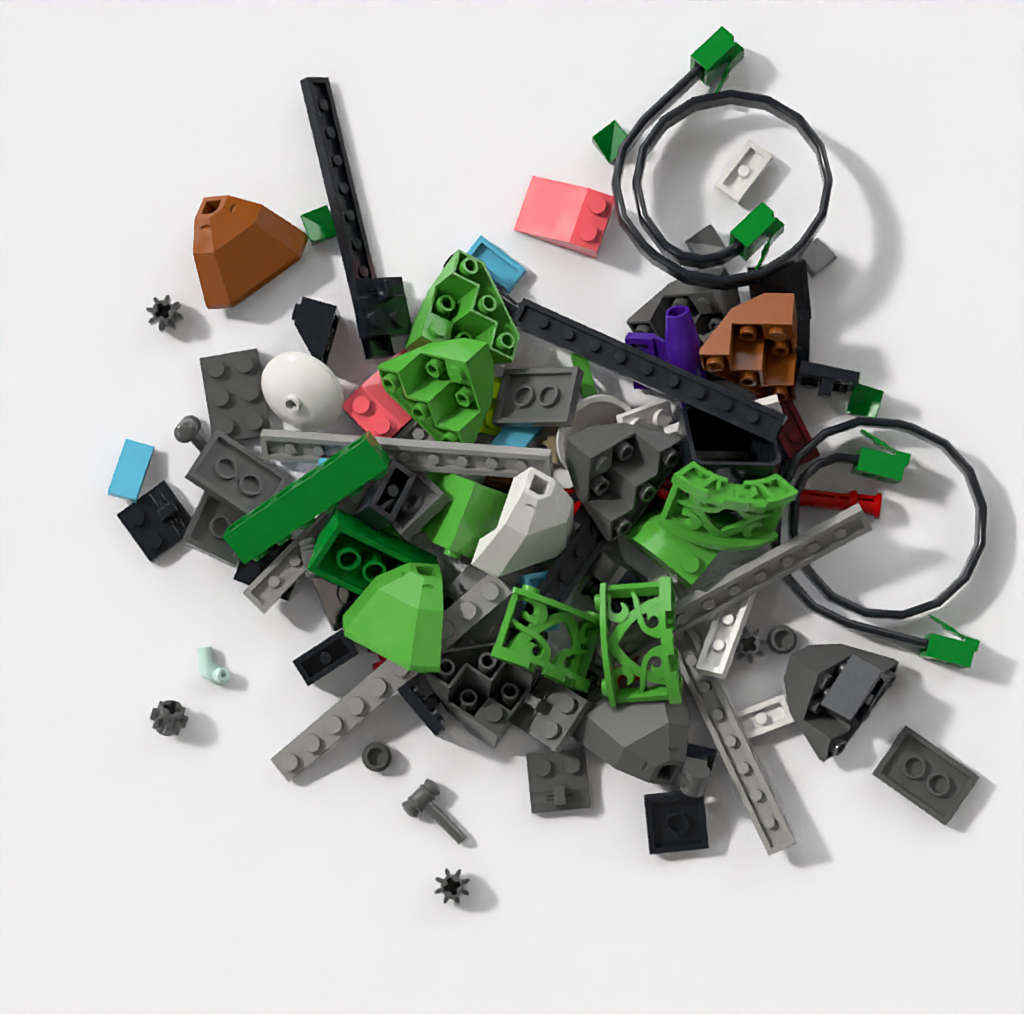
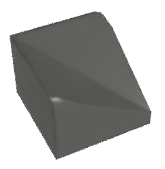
[685,224,726,254]
[797,237,837,278]

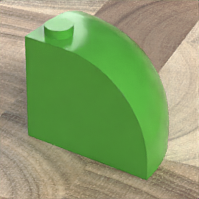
[423,472,508,560]
[622,504,741,590]

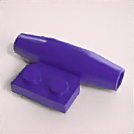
[624,305,707,410]

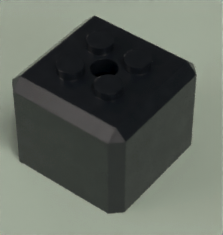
[675,405,781,513]

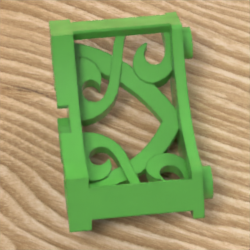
[656,461,799,551]
[594,576,683,707]
[491,584,600,693]

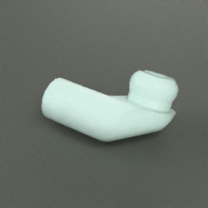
[197,647,230,685]

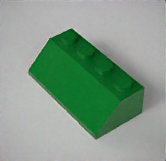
[307,508,438,595]

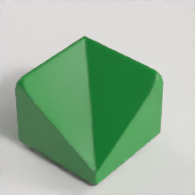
[592,120,627,164]
[300,205,336,246]
[845,383,884,418]

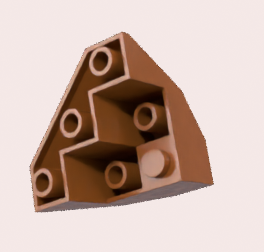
[193,195,309,309]
[699,293,797,402]

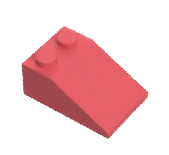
[514,176,615,258]
[343,348,413,438]

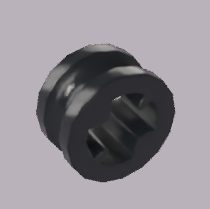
[574,675,602,699]

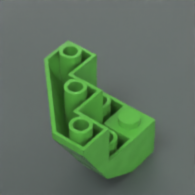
[406,249,520,364]
[377,338,495,444]
[342,563,443,673]

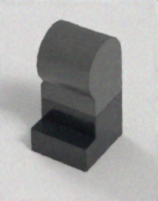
[589,550,649,606]
[680,743,716,798]

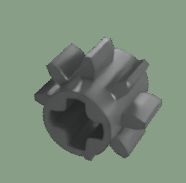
[146,295,184,332]
[736,626,766,663]
[149,700,189,736]
[435,868,470,904]

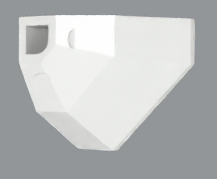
[471,467,574,578]

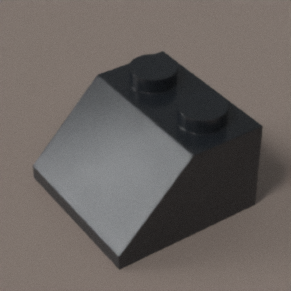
[292,297,341,365]

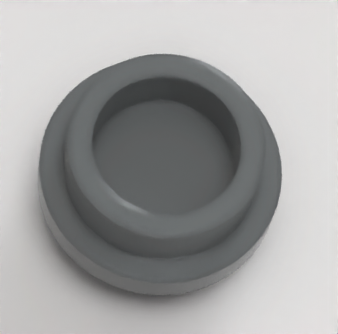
[767,625,797,655]
[362,742,392,772]

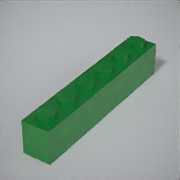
[223,431,391,564]

